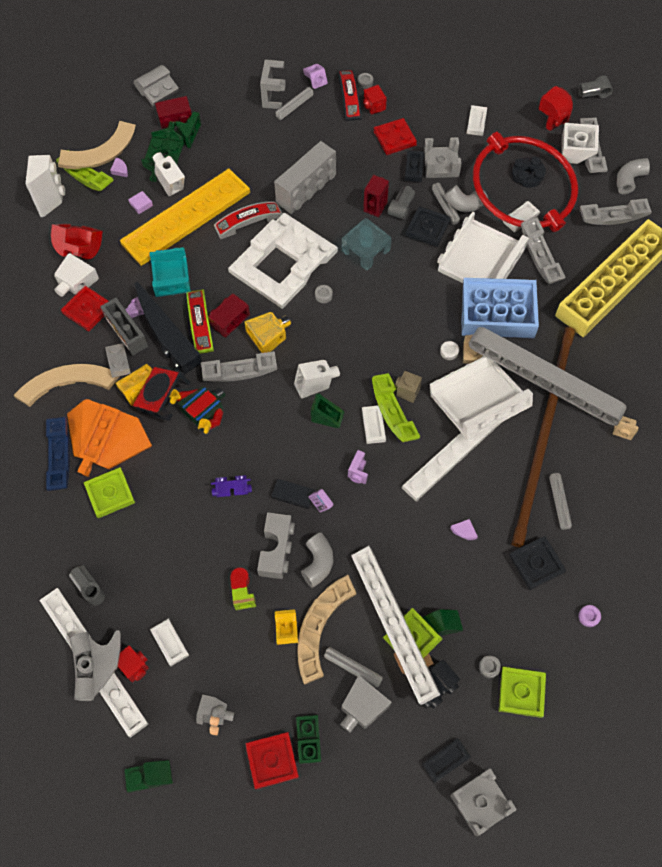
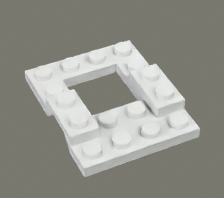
[228,213,338,309]

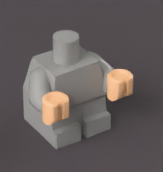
[197,695,235,736]

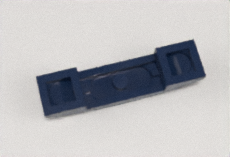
[46,417,70,491]

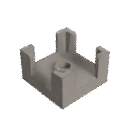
[260,60,286,109]
[424,137,461,178]
[450,768,517,837]

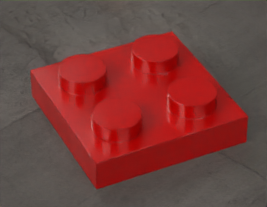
[374,118,417,155]
[61,286,109,331]
[245,732,299,790]

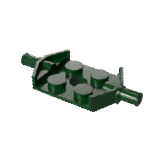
[141,121,184,182]

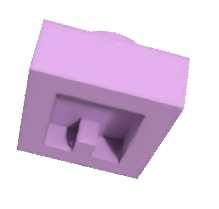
[303,64,328,89]
[348,450,368,484]

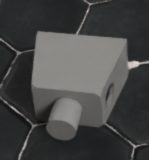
[340,676,391,733]

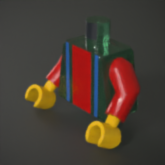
[169,387,226,434]

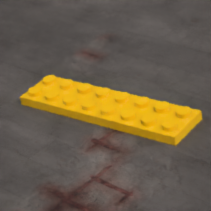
[120,169,250,266]

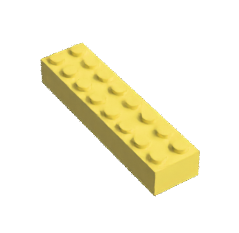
[555,219,662,338]

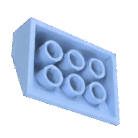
[462,278,539,338]

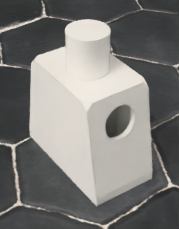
[152,152,185,197]
[54,253,99,297]
[294,360,340,398]

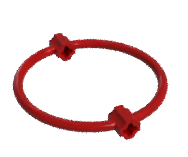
[473,131,578,232]

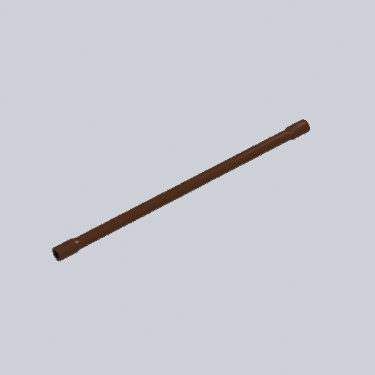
[511,327,575,548]

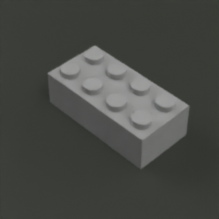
[274,141,336,214]

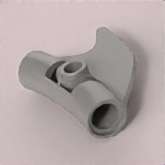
[70,630,121,701]

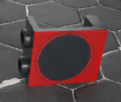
[133,367,190,421]

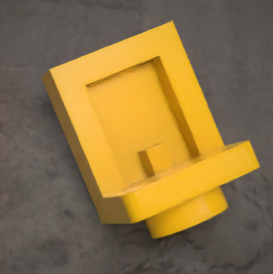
[275,610,298,645]

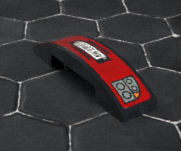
[338,70,362,121]

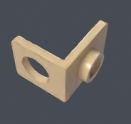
[613,416,639,440]

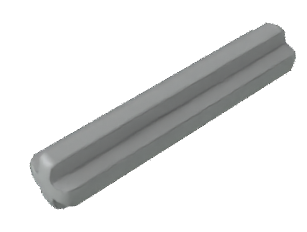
[275,87,313,120]
[432,183,460,225]
[549,473,572,530]
[324,647,383,687]

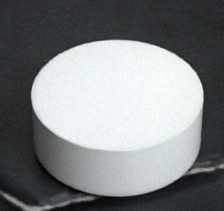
[440,341,459,360]

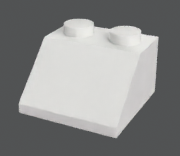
[561,123,599,164]

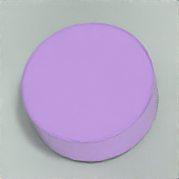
[578,605,601,627]

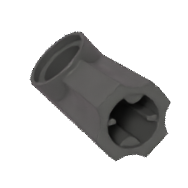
[578,76,613,98]
[388,186,415,220]
[69,565,105,606]

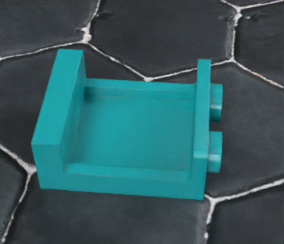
[149,247,191,297]

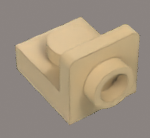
[463,334,482,364]

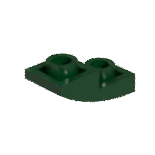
[296,714,321,764]

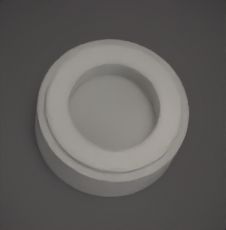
[357,73,373,89]
[315,285,333,303]
[479,655,501,678]

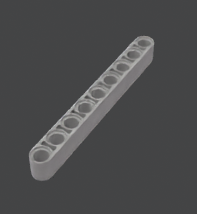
[469,327,627,426]

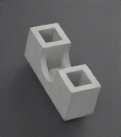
[257,513,295,579]

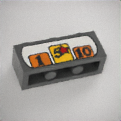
[100,298,148,356]

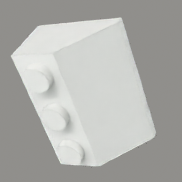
[26,155,65,217]

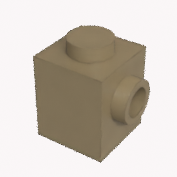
[395,371,422,403]

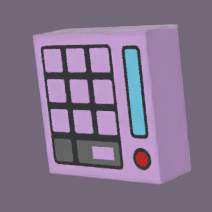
[308,489,333,512]

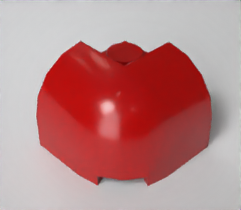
[539,86,573,131]
[51,224,103,259]

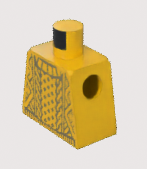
[244,312,291,353]

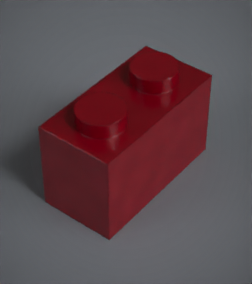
[155,96,192,129]
[363,175,389,218]
[208,293,250,338]

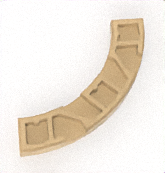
[58,121,136,169]
[14,364,120,407]
[298,575,356,685]

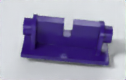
[211,475,252,498]

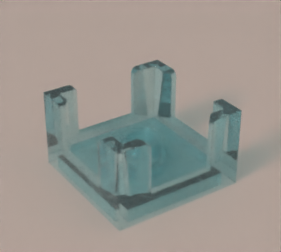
[342,218,391,270]

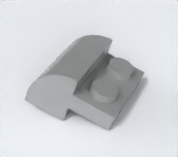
[133,65,179,107]

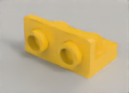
[115,364,153,406]

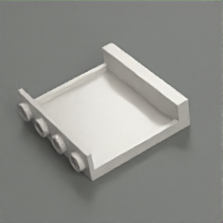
[437,212,529,283]
[430,356,533,440]

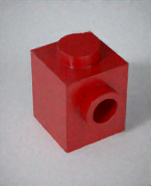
[363,85,387,115]
[118,645,149,683]

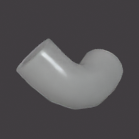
[617,158,650,194]
[443,185,488,212]
[301,533,333,588]

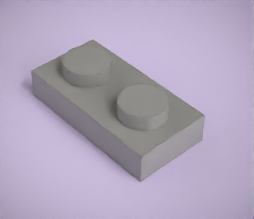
[105,343,131,378]

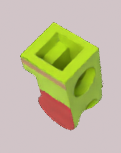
[230,568,256,610]

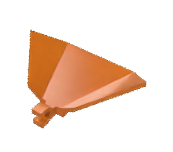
[67,399,152,477]

